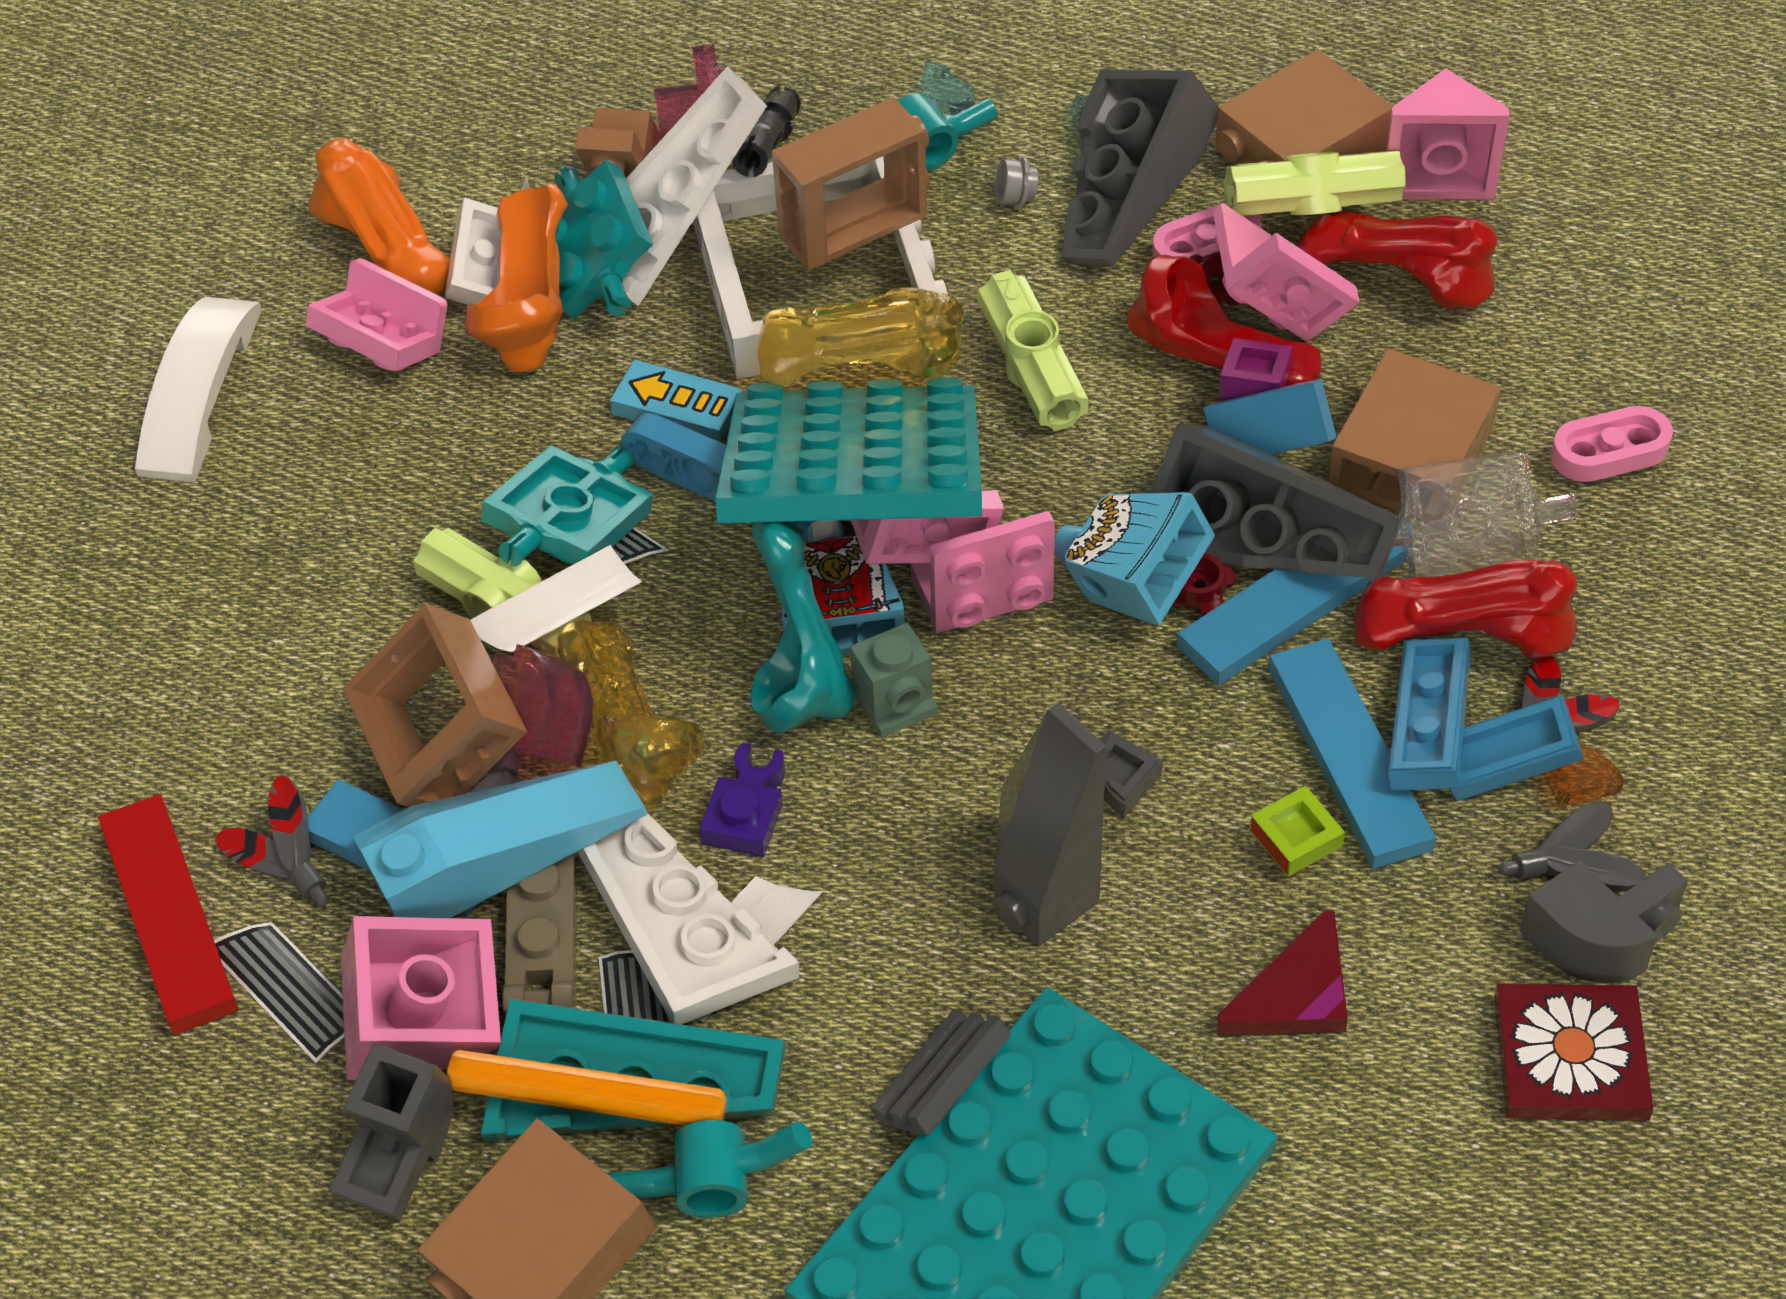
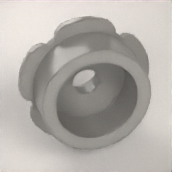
[995,155,1038,211]

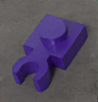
[699,743,785,857]

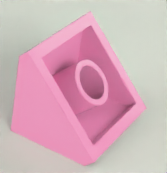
[1386,68,1509,200]

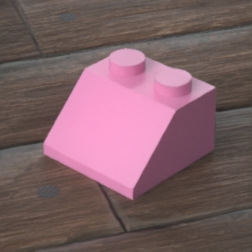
[341,916,501,1080]

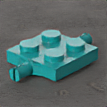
[554,159,654,319]
[481,445,653,567]

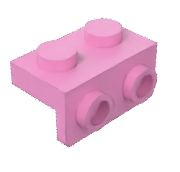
[305,258,448,371]

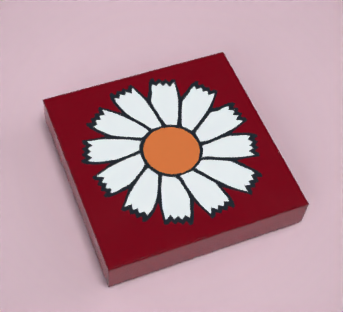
[1494,984,1654,1121]

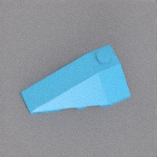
[352,761,648,918]

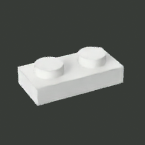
[444,198,501,305]

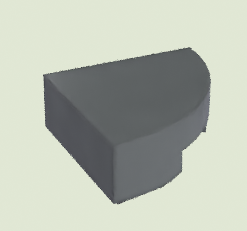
[1101,730,1163,818]

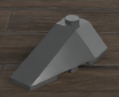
[1062,70,1219,266]
[1151,424,1404,578]
[993,703,1106,947]

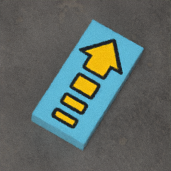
[610,359,743,443]

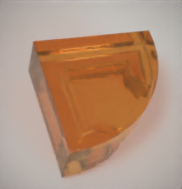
[1543,744,1624,807]

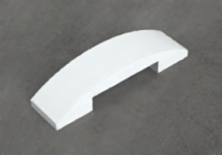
[135,297,262,483]

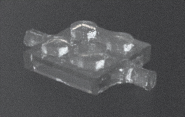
[1393,450,1578,578]

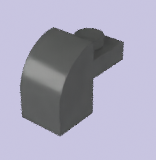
[1520,860,1688,983]
[329,1043,453,1221]

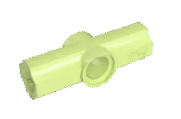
[1224,151,1406,216]
[977,270,1088,432]
[413,528,592,660]

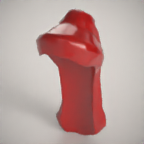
[1298,209,1497,310]
[1127,255,1322,386]
[1353,560,1577,659]

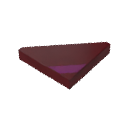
[1216,910,1348,1036]

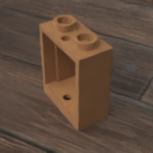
[772,97,930,271]
[342,603,528,807]

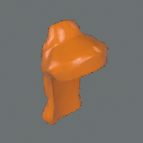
[308,137,451,296]
[464,183,568,372]

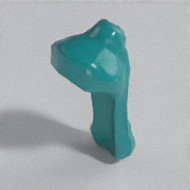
[751,522,856,734]

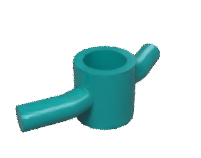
[898,93,998,171]
[607,1120,812,1218]

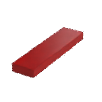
[98,793,239,1035]

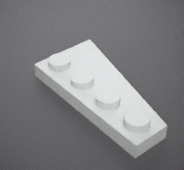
[623,66,767,306]
[577,813,799,1025]

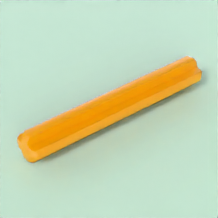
[447,1050,727,1126]

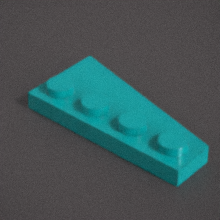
[480,999,786,1141]

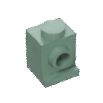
[850,622,938,738]

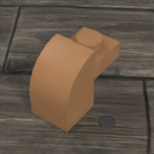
[575,108,659,178]

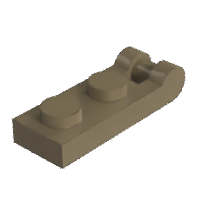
[503,854,577,1020]

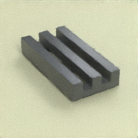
[870,1009,1011,1136]

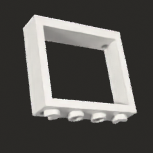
[692,156,949,379]

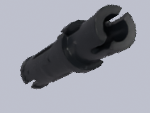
[732,86,801,177]

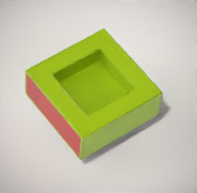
[1249,786,1345,877]

